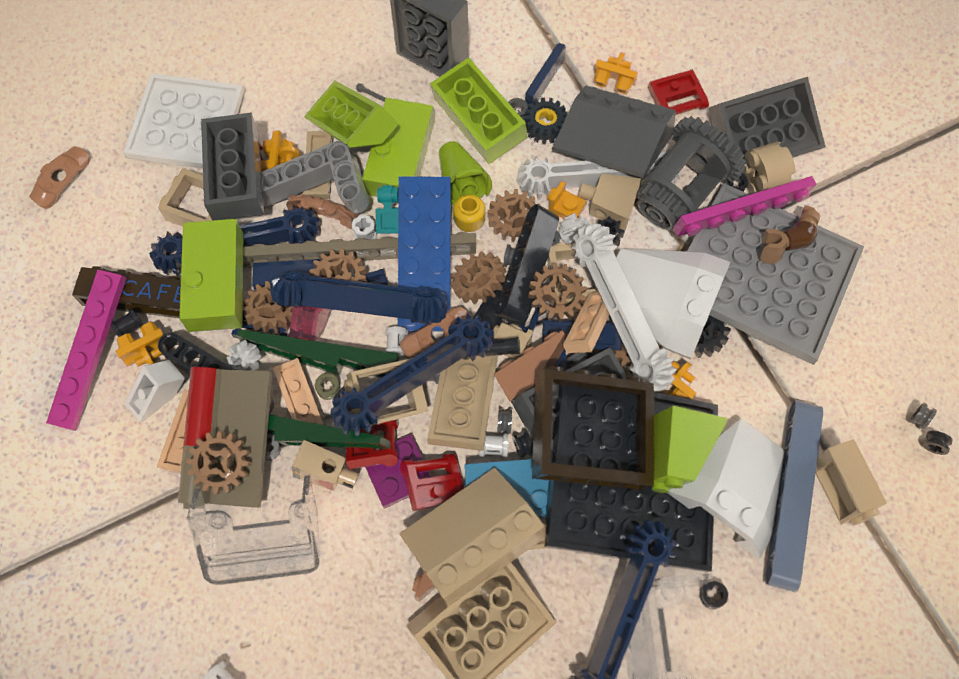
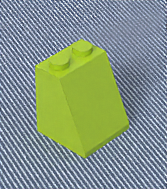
[652,406,727,493]

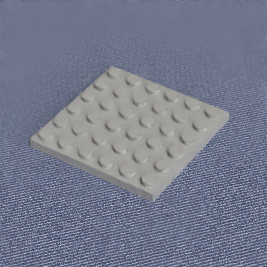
[687,183,864,365]

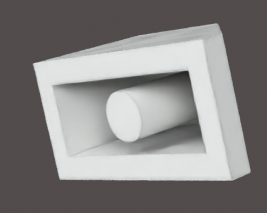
[124,360,185,422]

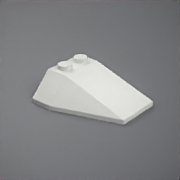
[617,248,731,359]
[668,418,785,559]

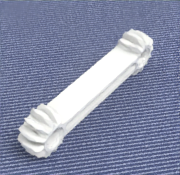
[517,148,681,200]
[572,223,677,392]

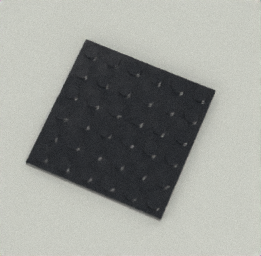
[544,385,718,572]

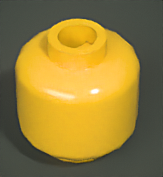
[453,195,486,232]

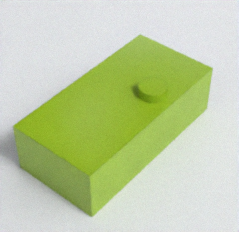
[430,57,528,164]
[362,97,434,197]
[180,219,243,332]

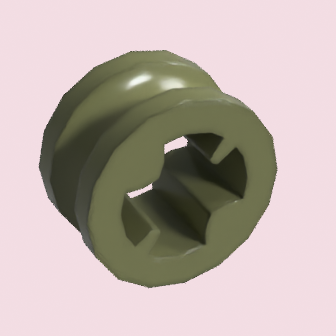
[314,373,340,400]

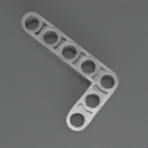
[261,141,369,214]

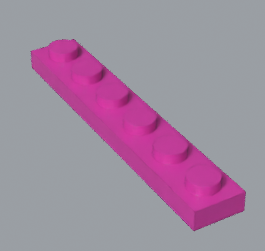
[673,176,817,237]
[46,270,126,431]

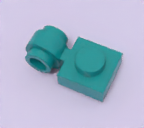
[375,185,399,234]

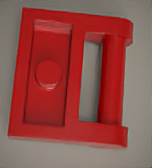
[648,69,709,115]
[346,419,398,469]
[400,453,464,511]

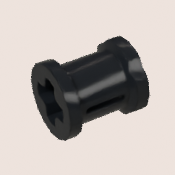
[111,308,144,337]

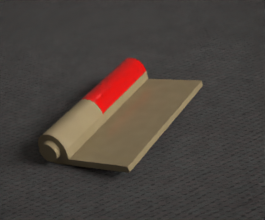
[178,367,272,509]

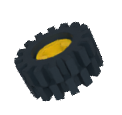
[524,97,568,144]

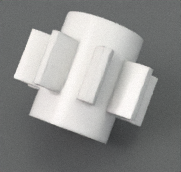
[559,213,590,244]
[226,340,262,371]

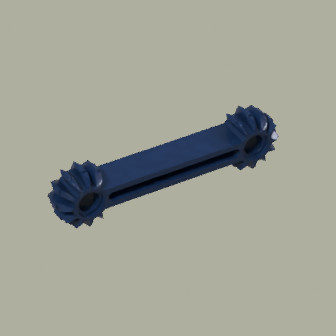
[149,205,320,275]
[270,270,448,325]
[330,314,494,437]
[570,520,678,679]

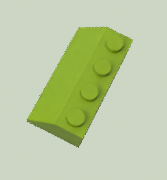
[304,80,399,148]

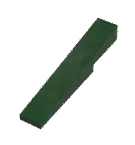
[237,329,400,378]
[267,414,391,449]

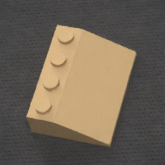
[399,468,546,607]
[406,562,556,679]

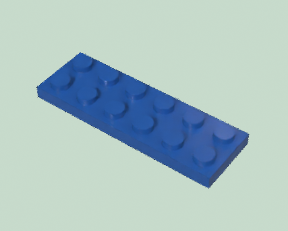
[398,176,451,332]

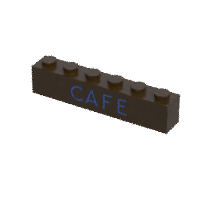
[72,266,181,319]

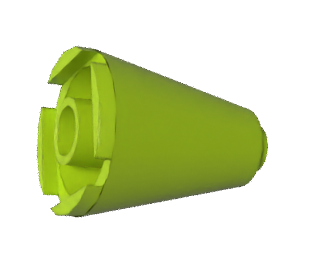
[438,141,492,206]

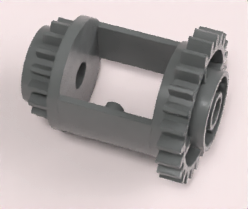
[636,116,747,230]

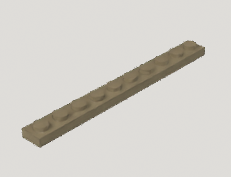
[243,232,476,268]

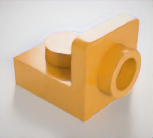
[547,181,587,220]

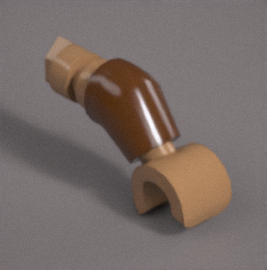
[760,205,820,264]

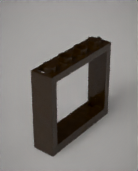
[532,366,654,490]

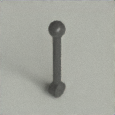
[356,83,386,102]

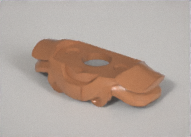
[29,146,89,209]
[286,195,358,229]
[400,307,468,359]

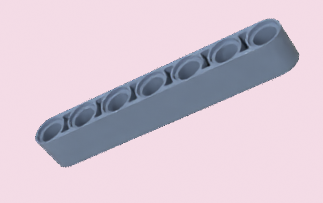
[765,400,823,593]

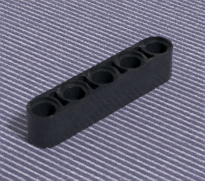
[495,204,559,327]
[158,333,274,414]

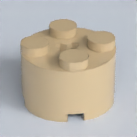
[743,141,796,195]

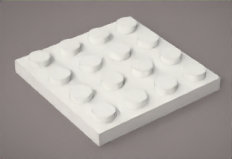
[123,73,244,169]

